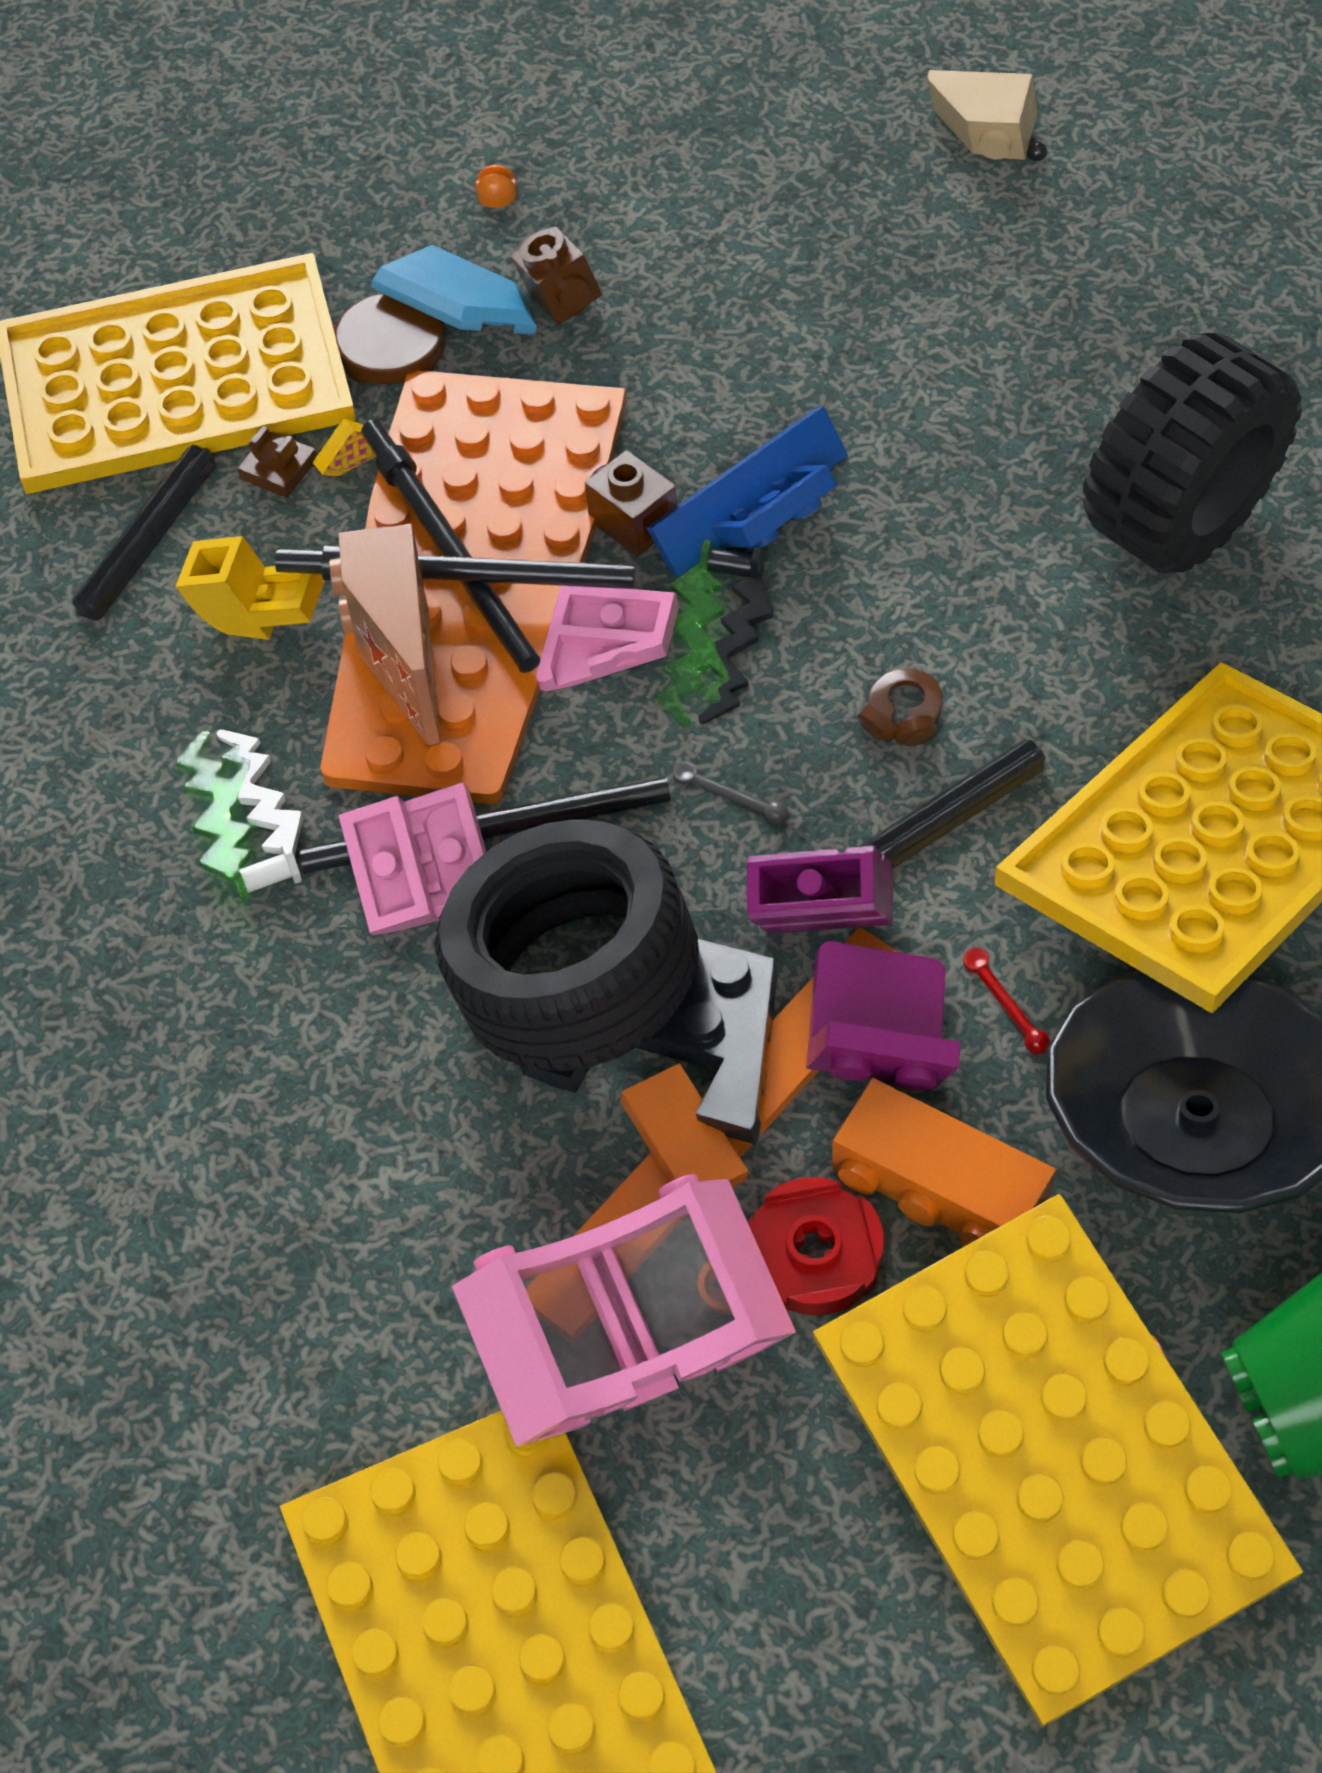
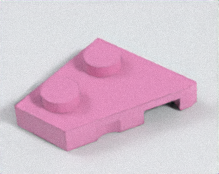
[536,586,680,691]

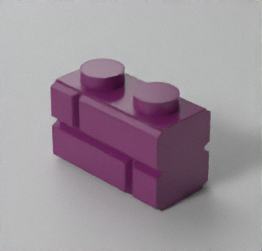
[747,846,894,933]

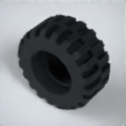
[1083,333,1302,573]

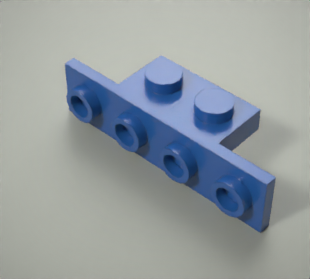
[647,406,849,578]

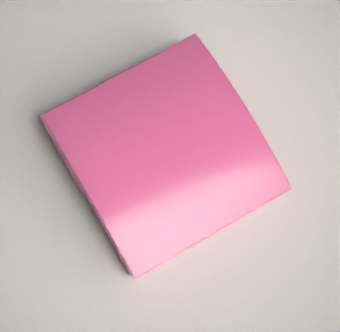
[338,782,486,935]

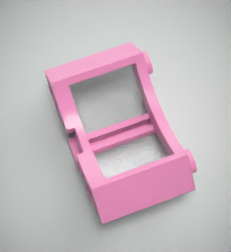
[452,1174,796,1447]

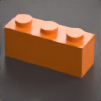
[832,1078,1056,1246]

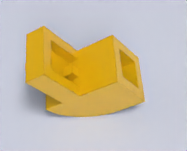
[175,536,325,640]

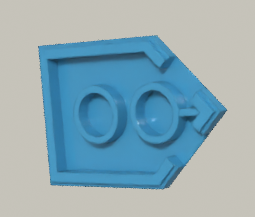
[372,245,537,335]

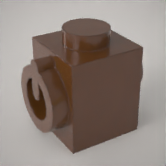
[510,226,603,325]
[585,450,677,557]

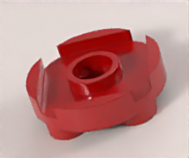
[748,1177,884,1315]

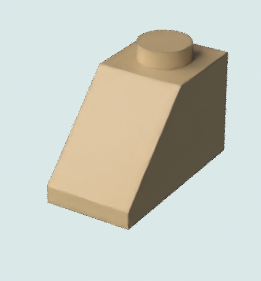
[927,70,1038,160]

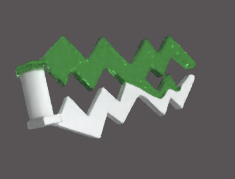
[175,730,303,903]

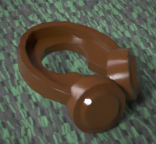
[858,669,942,746]

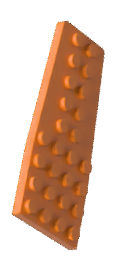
[320,370,627,805]

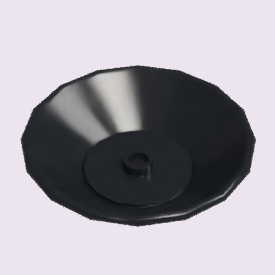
[1046,971,1322,1214]

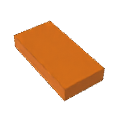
[620,1063,748,1188]

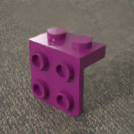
[806,941,961,1091]

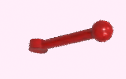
[963,948,1050,1055]

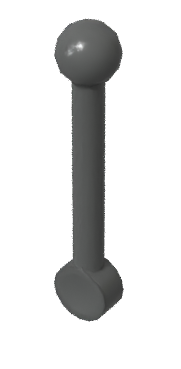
[673,761,789,825]

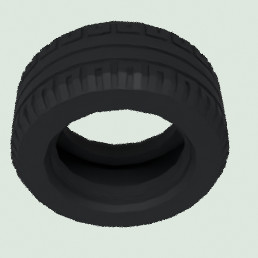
[435,820,699,1071]

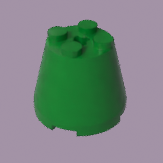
[1221,1273,1322,1480]

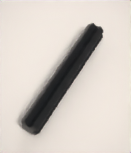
[72,444,215,621]
[858,739,1046,869]

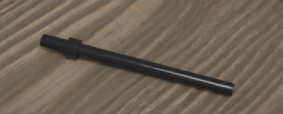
[361,419,541,673]
[275,545,635,589]
[299,777,671,874]

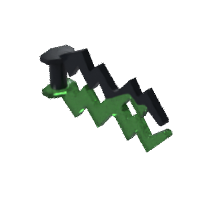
[655,539,774,727]

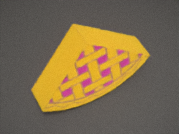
[313,418,376,476]

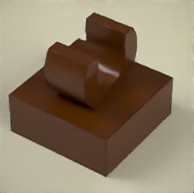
[237,426,317,498]

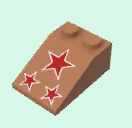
[329,524,440,745]

